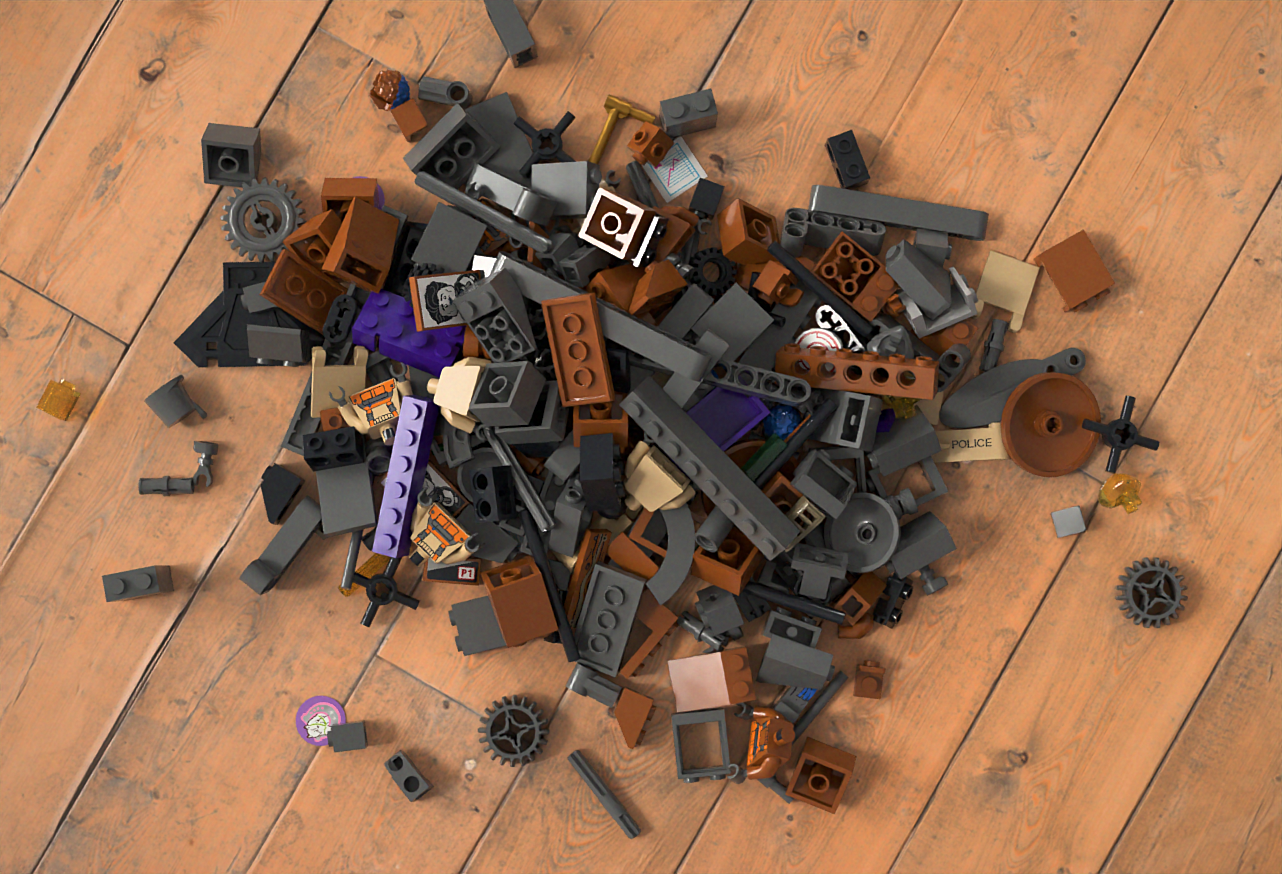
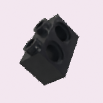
[825,130,870,190]
[303,426,364,472]
[469,465,517,523]

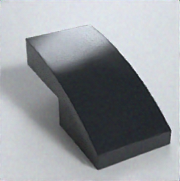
[606,347,631,393]

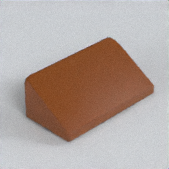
[606,532,660,582]

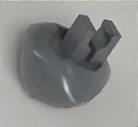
[867,326,914,359]

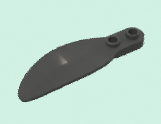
[939,348,1086,428]

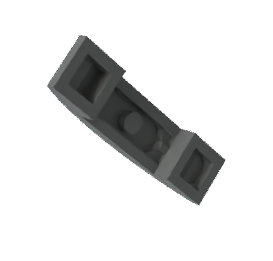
[663,329,730,410]

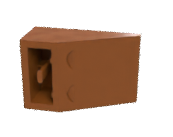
[322,197,399,294]
[811,231,899,322]

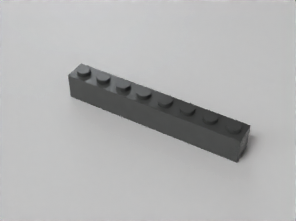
[619,375,800,561]

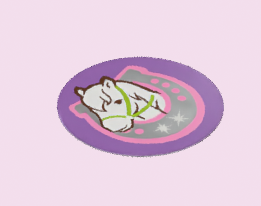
[296,696,346,746]

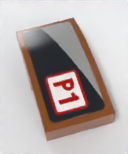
[423,558,481,586]

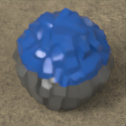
[761,403,802,443]

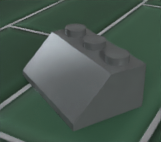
[403,103,501,190]

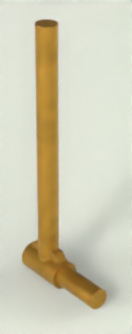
[562,94,656,224]

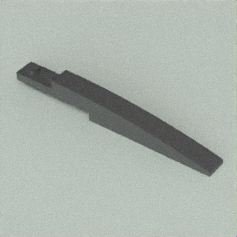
[281,205,409,456]

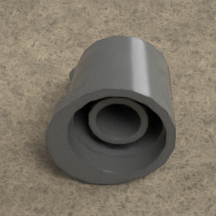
[144,375,208,428]

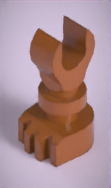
[880,294,906,319]

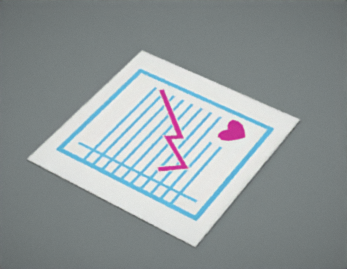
[642,136,708,203]

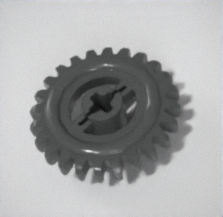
[220,177,307,263]

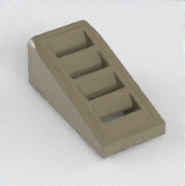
[785,495,826,552]

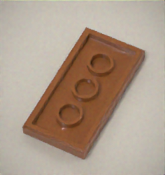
[541,292,616,407]

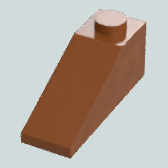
[628,259,688,315]

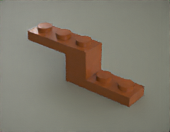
[619,588,679,679]

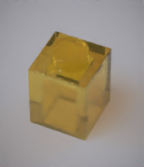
[36,378,81,421]

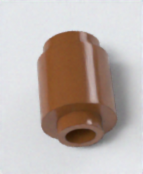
[511,446,547,476]

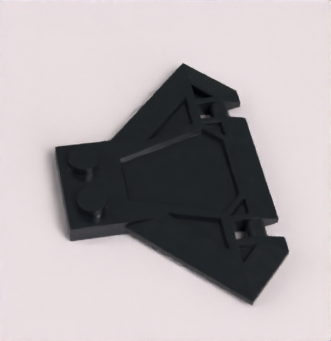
[174,262,325,368]

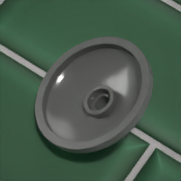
[824,493,901,573]

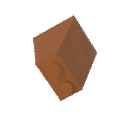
[480,555,558,648]

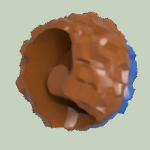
[369,69,410,111]

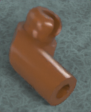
[838,612,874,639]

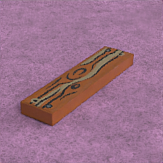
[564,529,612,628]

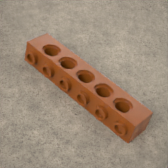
[775,343,939,400]

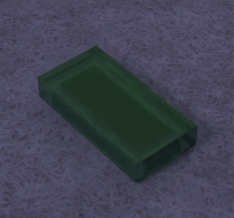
[740,433,787,482]

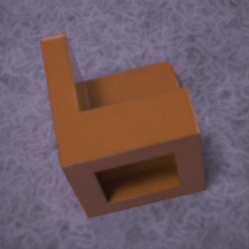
[390,98,427,142]

